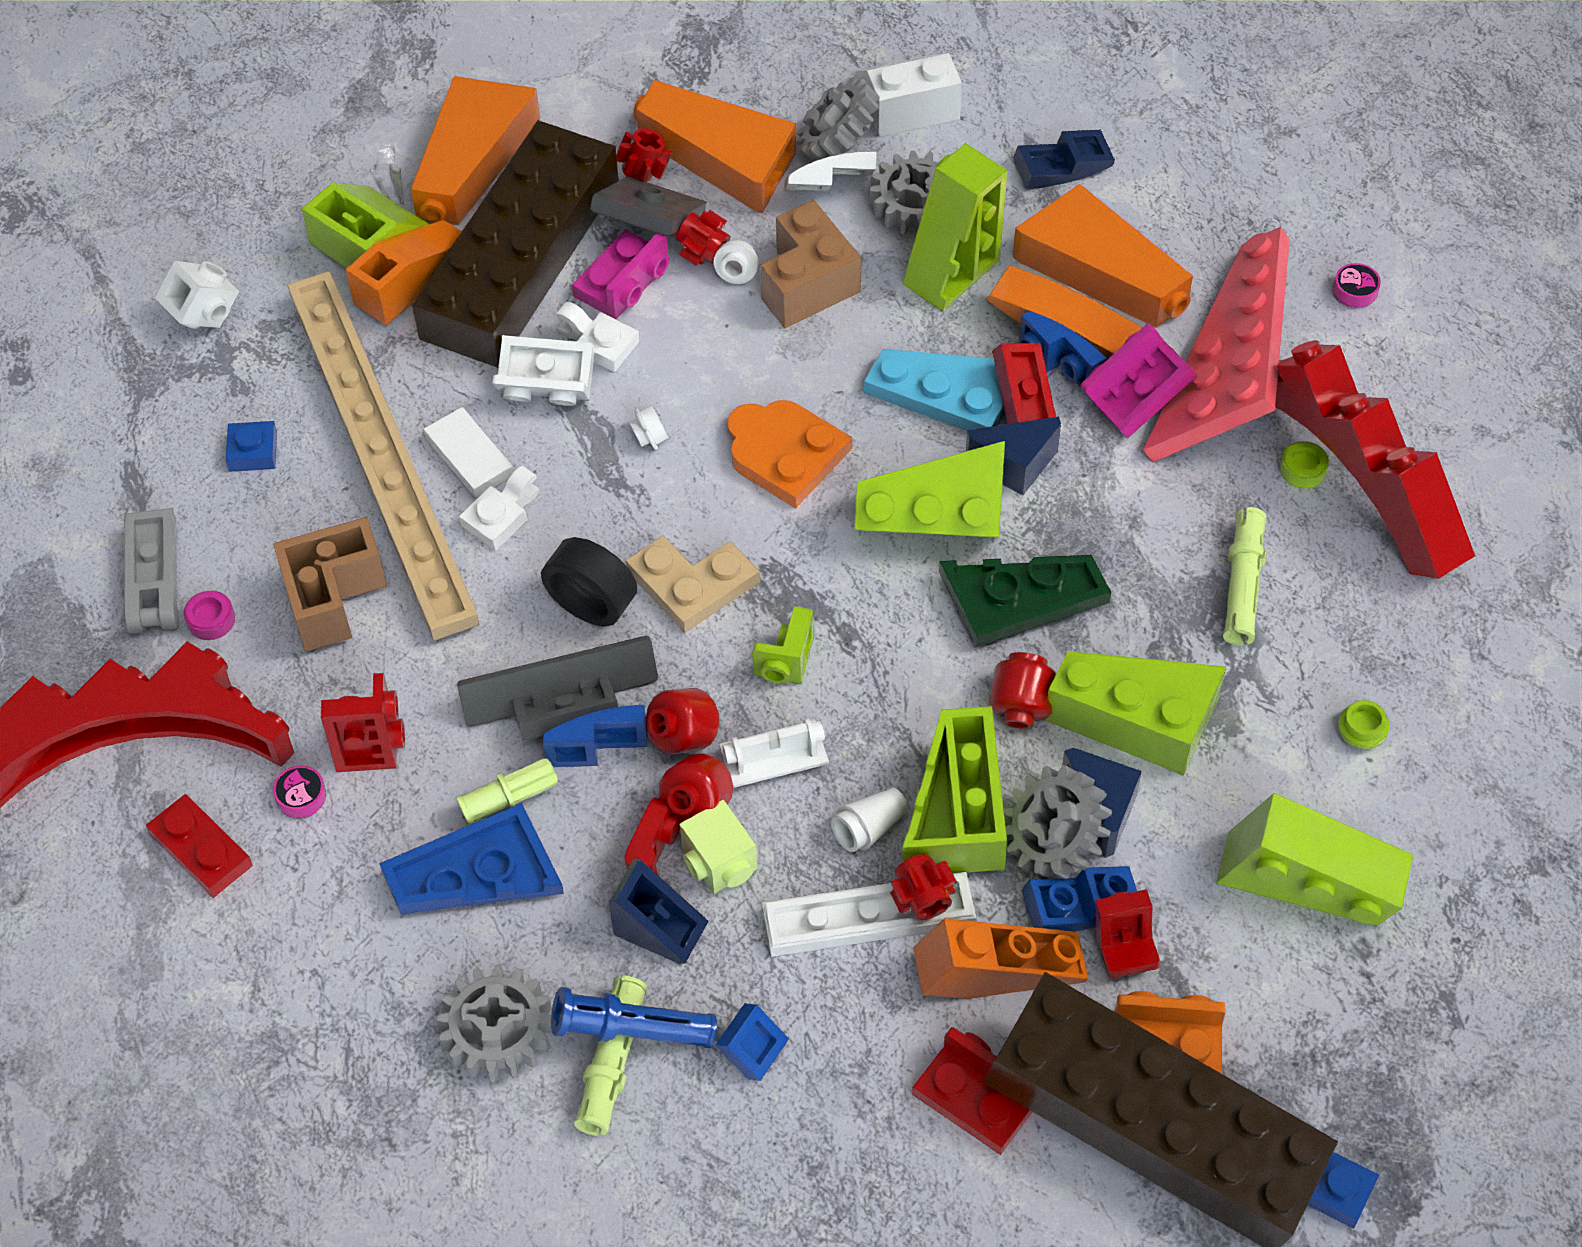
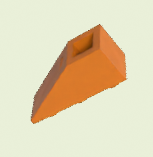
[345,220,462,326]
[913,918,1089,999]

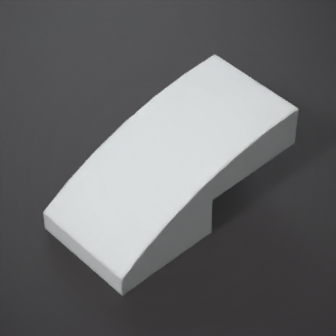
[784,152,876,192]

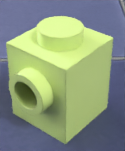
[680,799,757,894]

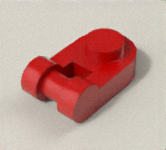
[624,797,680,875]

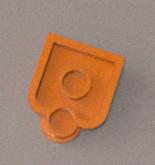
[727,400,852,509]

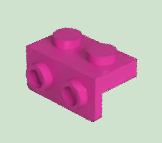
[1081,324,1197,439]

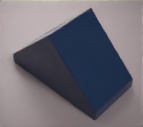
[966,416,1061,496]
[1062,748,1142,858]
[609,859,709,964]

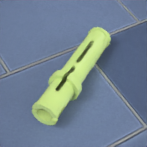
[1223,507,1267,646]
[574,976,647,1136]

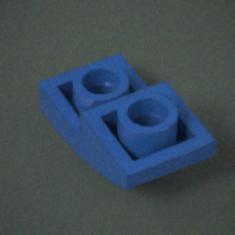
[1018,311,1106,387]
[1022,866,1137,932]

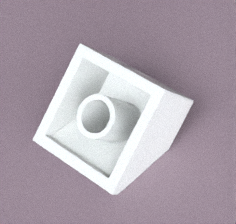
[855,53,962,137]

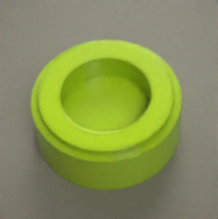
[1280,441,1329,489]

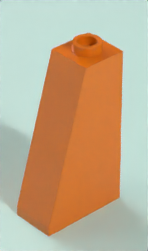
[411,76,540,225]
[633,80,797,213]
[1013,184,1193,328]

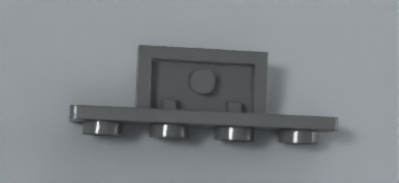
[457,636,658,741]

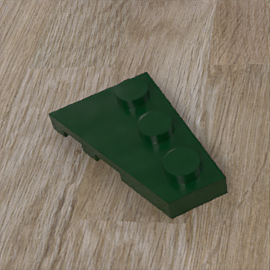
[939,555,1111,647]

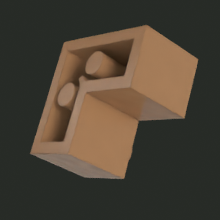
[760,199,861,328]
[273,517,387,652]

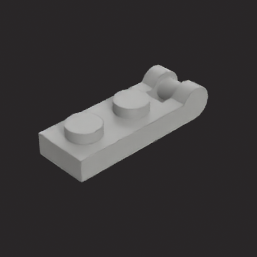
[124,508,179,634]

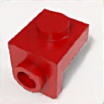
[1095,889,1160,978]

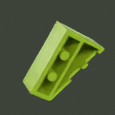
[902,143,1007,311]
[855,441,1005,538]
[1045,651,1227,775]
[902,706,1007,873]
[1216,793,1414,926]

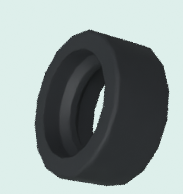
[540,537,638,627]

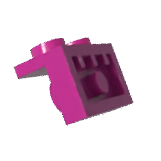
[572,229,670,319]

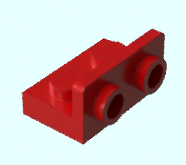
[321,673,405,772]
[912,1027,1033,1155]

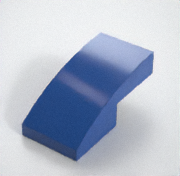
[543,705,647,767]

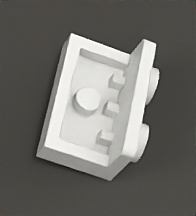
[492,335,595,406]

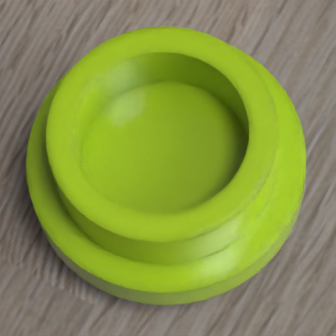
[1338,700,1390,749]

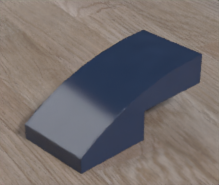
[1013,129,1115,189]

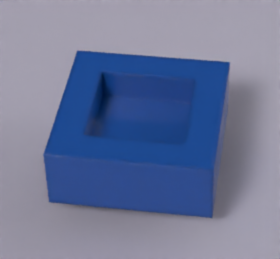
[226,421,277,472]
[715,1003,789,1081]
[1308,1152,1379,1229]

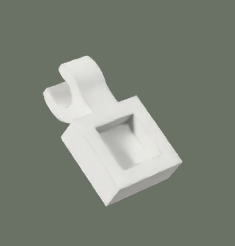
[556,301,639,373]
[459,465,540,551]

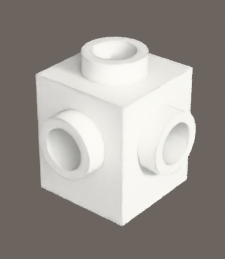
[155,261,240,329]

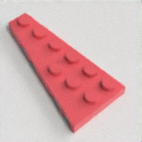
[1143,226,1290,462]

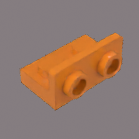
[1114,991,1225,1074]

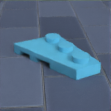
[864,349,1005,431]

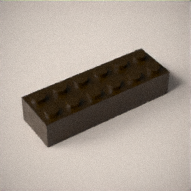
[412,120,619,368]
[983,972,1338,1247]

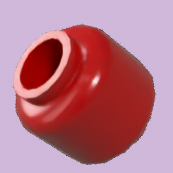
[989,652,1056,729]
[645,688,720,754]
[658,753,734,824]

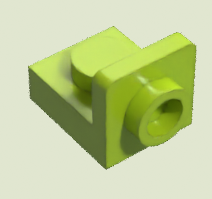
[752,606,815,684]

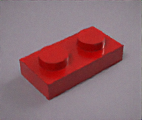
[992,343,1056,424]
[145,794,253,898]

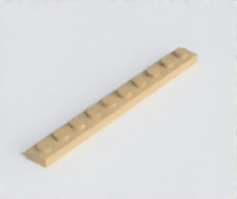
[287,271,480,641]

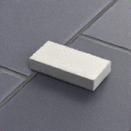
[423,407,514,498]

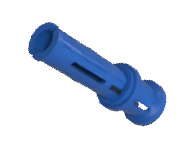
[551,987,717,1048]

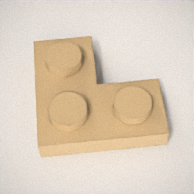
[625,535,760,633]

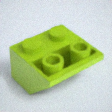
[301,182,429,268]

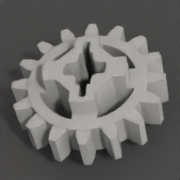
[796,77,880,162]
[869,151,938,235]
[1004,765,1112,879]
[436,965,552,1082]

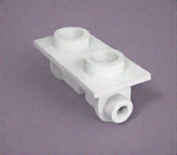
[719,718,829,788]

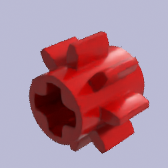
[616,128,672,182]
[675,210,731,266]
[890,854,957,920]

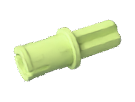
[456,759,558,825]

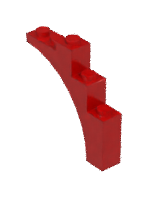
[1275,340,1475,579]
[0,641,295,808]

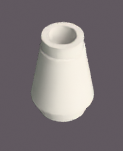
[831,787,908,852]

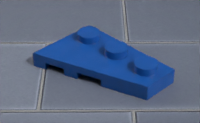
[379,803,564,914]

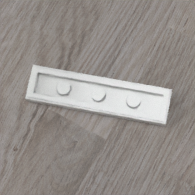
[762,872,976,957]

